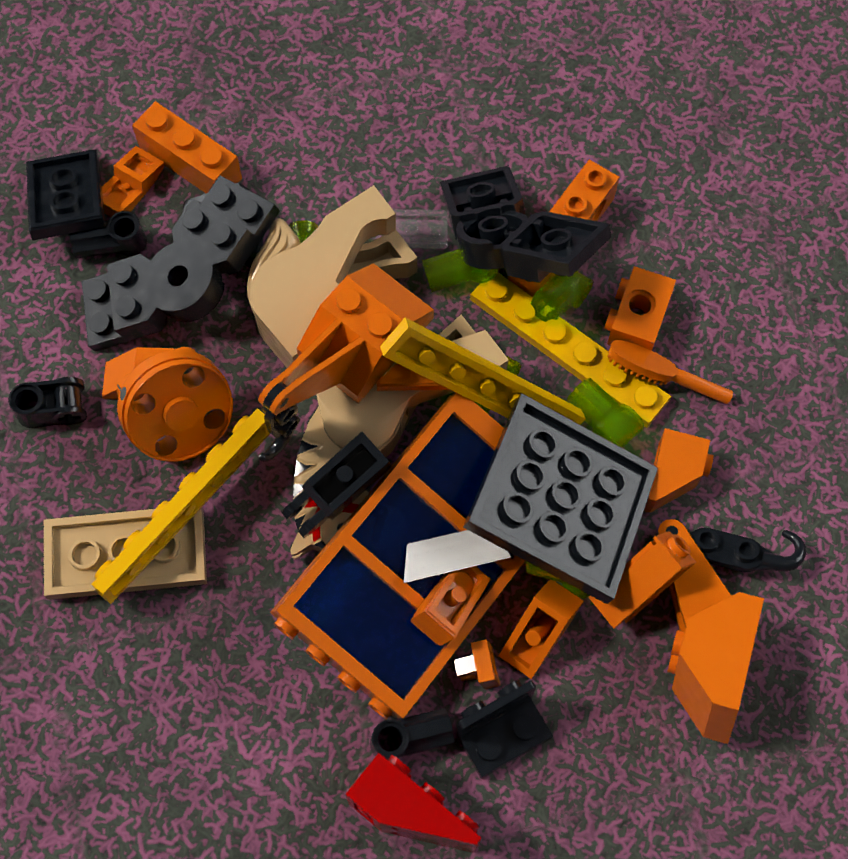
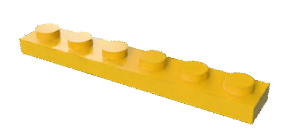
[470,269,671,428]
[380,317,586,425]
[91,408,270,604]

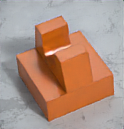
[454,639,501,689]

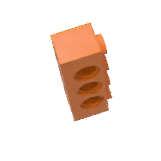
[508,159,620,301]

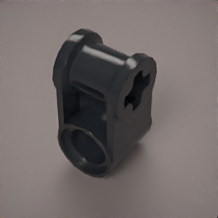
[8,377,87,428]

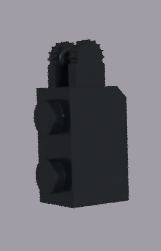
[281,431,392,538]

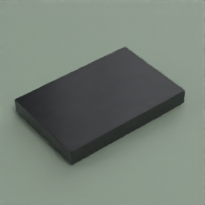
[26,149,106,241]

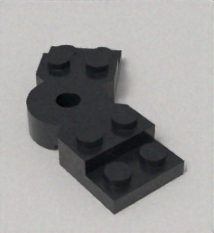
[440,165,611,283]
[82,175,280,351]

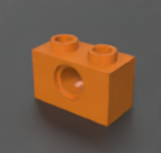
[604,266,676,351]

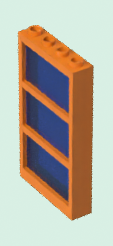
[270,392,525,719]

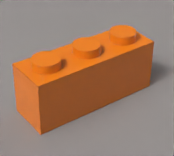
[132,101,242,193]

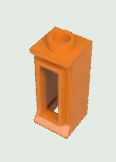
[588,531,696,629]

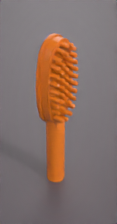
[607,340,733,404]

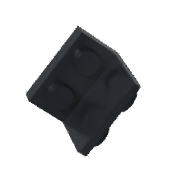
[456,680,553,779]

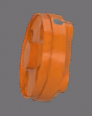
[117,347,233,462]

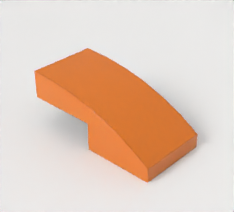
[102,146,164,217]

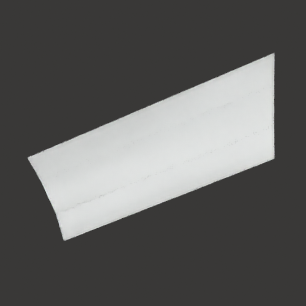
[404,530,511,583]

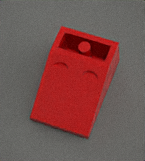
[345,753,482,853]

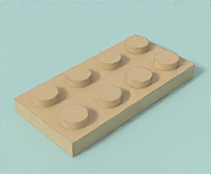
[44,507,207,600]

